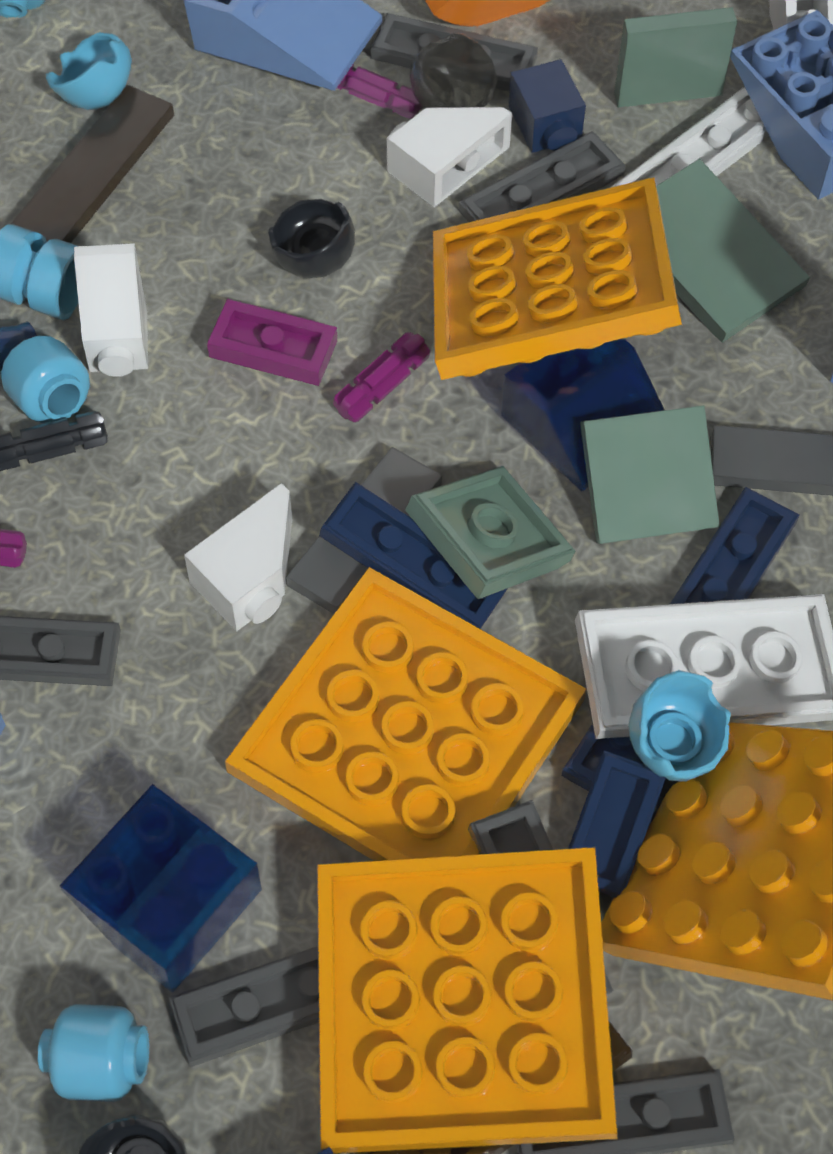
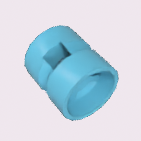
[0,224,78,320]

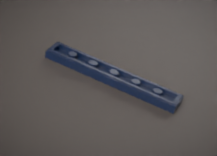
[562,487,800,792]

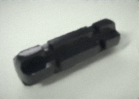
[0,411,108,471]

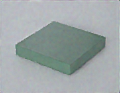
[614,7,737,108]
[580,405,720,544]
[405,466,576,599]

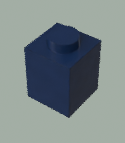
[508,59,586,153]

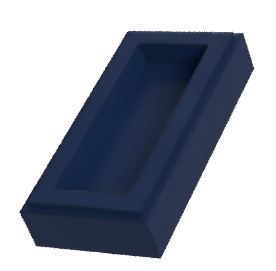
[568,751,666,898]

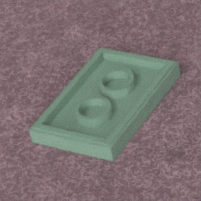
[656,159,810,343]

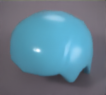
[46,32,132,110]
[628,670,731,782]

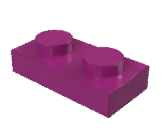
[207,299,338,386]

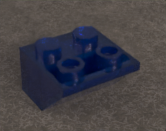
[501,338,665,492]
[60,784,262,993]

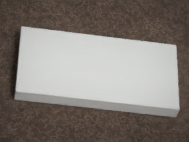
[575,594,833,739]

